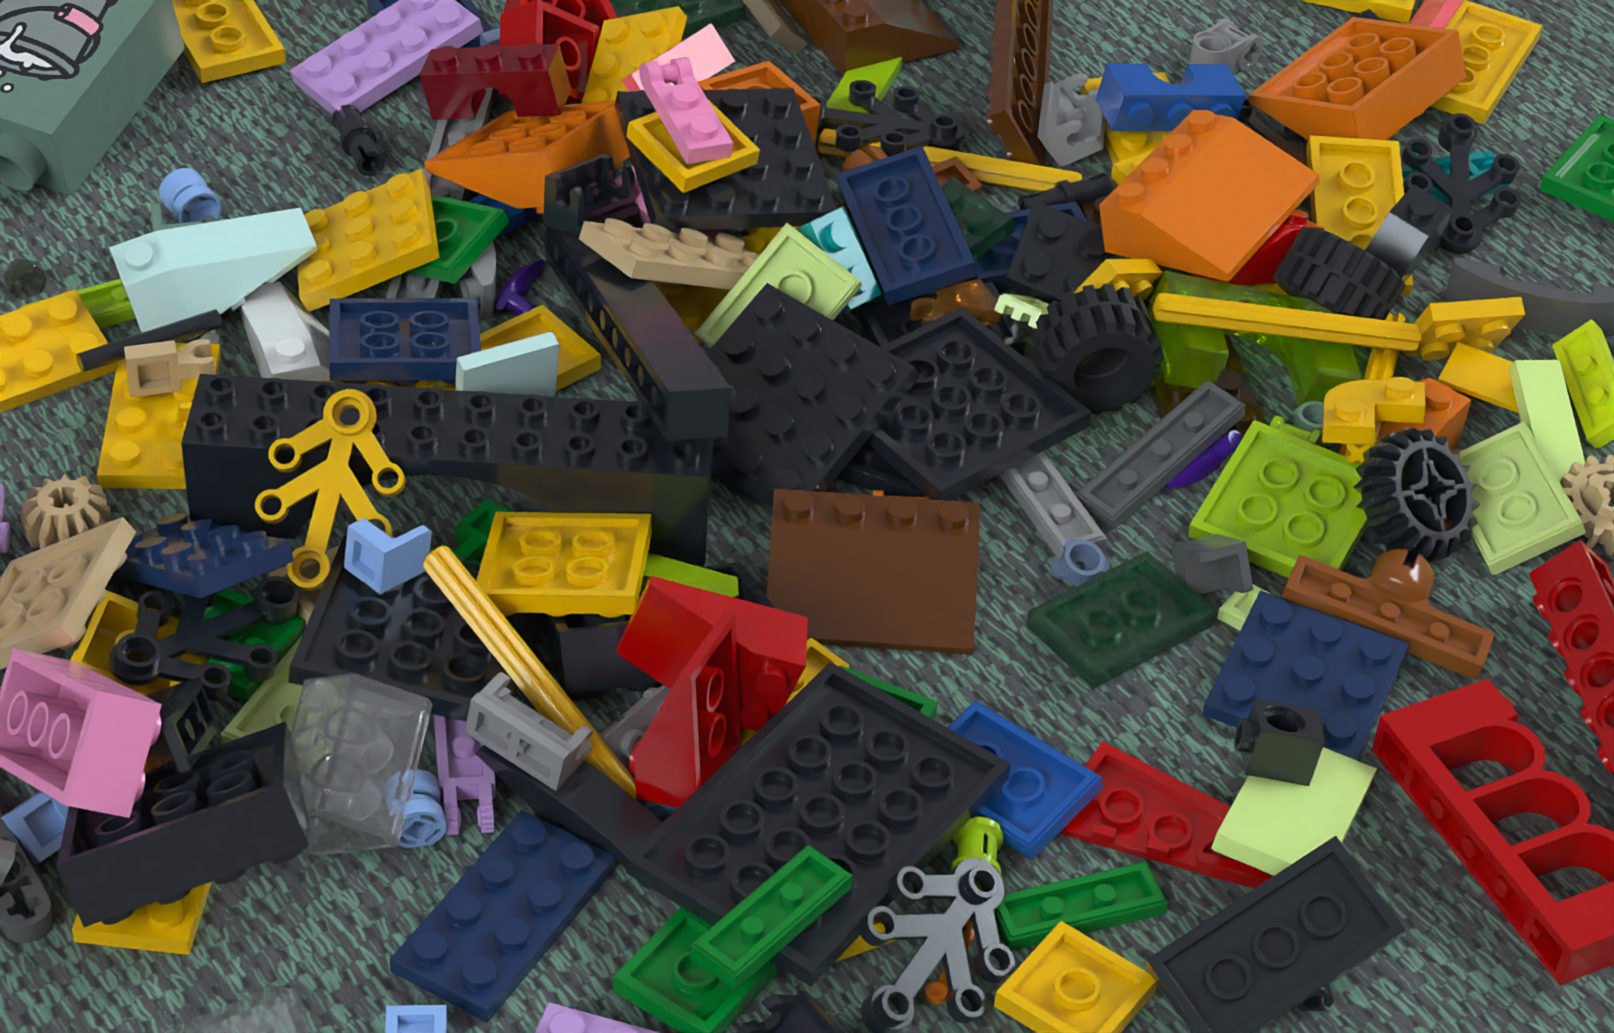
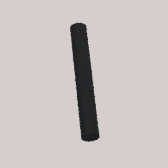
[76,309,222,372]

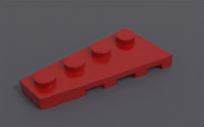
[1059,741,1274,889]

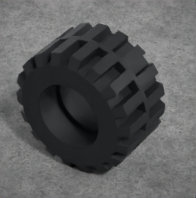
[1273,227,1405,320]
[1032,284,1164,414]

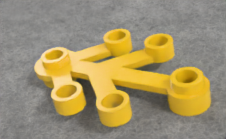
[255,389,405,591]

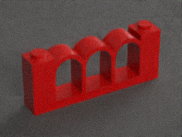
[1372,679,1614,985]

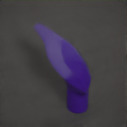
[495,259,544,316]
[1164,430,1243,489]

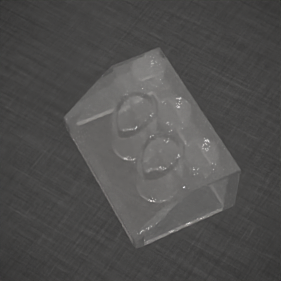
[290,673,433,857]

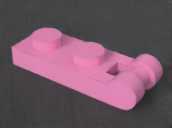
[639,57,733,164]

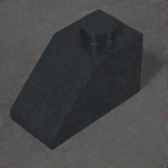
[1365,185,1453,283]

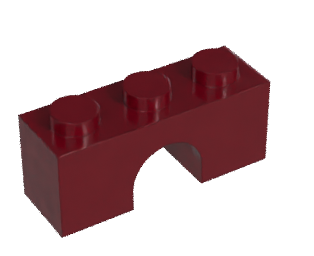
[419,42,571,120]

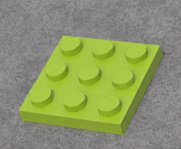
[1188,420,1367,578]

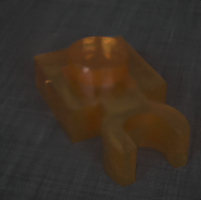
[910,279,1001,326]

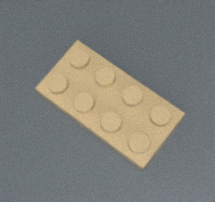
[579,218,760,290]

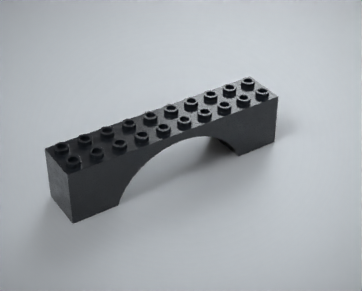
[181,374,714,565]

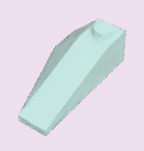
[109,208,318,343]

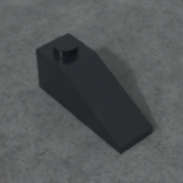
[145,677,219,774]

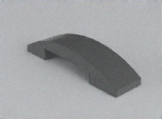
[1445,257,1614,336]

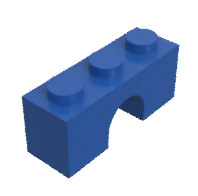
[1095,63,1246,131]

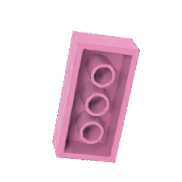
[0,648,162,818]

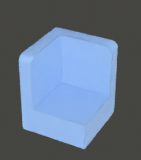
[344,518,432,594]

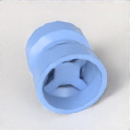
[159,168,221,224]
[383,769,447,848]

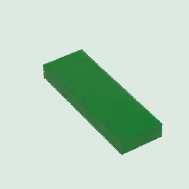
[690,845,853,990]
[994,861,1168,951]

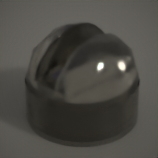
[4,258,46,300]

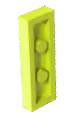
[1552,319,1614,448]

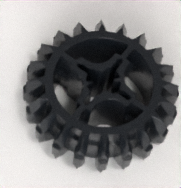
[1353,427,1480,564]

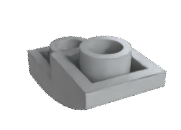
[461,241,497,321]

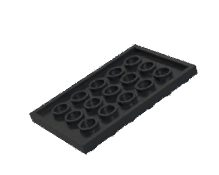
[626,662,1011,987]

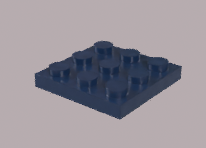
[329,298,481,385]
[1203,590,1409,761]

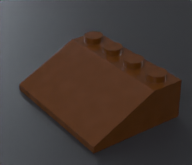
[779,0,960,76]
[766,489,979,655]

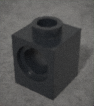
[1234,699,1325,786]

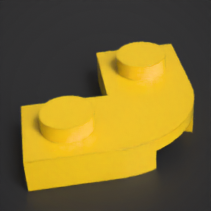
[1322,377,1426,445]

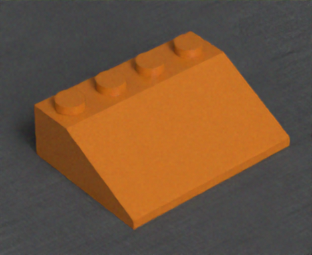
[1248,17,1466,140]
[424,100,630,213]
[1099,110,1320,282]

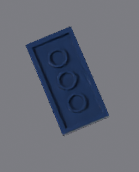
[835,146,978,306]
[112,513,294,598]
[390,810,616,1023]

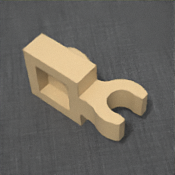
[124,339,215,397]

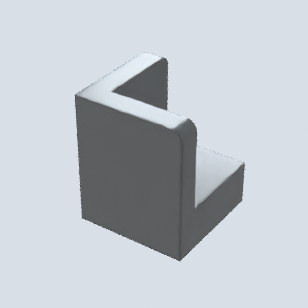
[1171,533,1253,598]

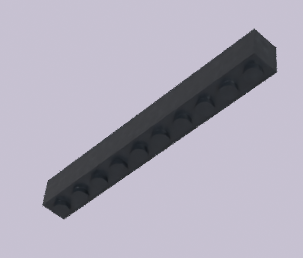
[545,226,737,441]

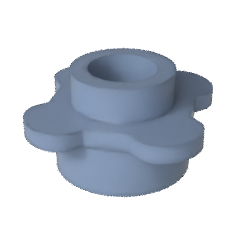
[1050,539,1110,594]

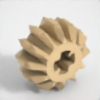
[20,473,112,549]

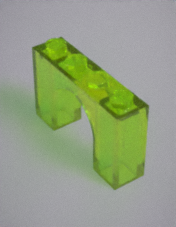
[1147,271,1362,406]

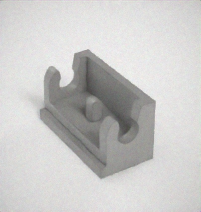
[1037,73,1106,167]
[465,672,594,791]

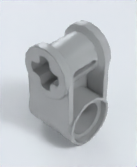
[1189,18,1264,75]

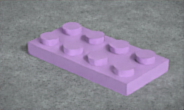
[289,0,483,118]

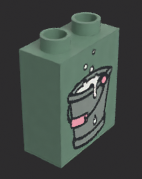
[0,0,185,196]

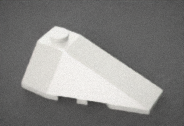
[238,281,330,382]

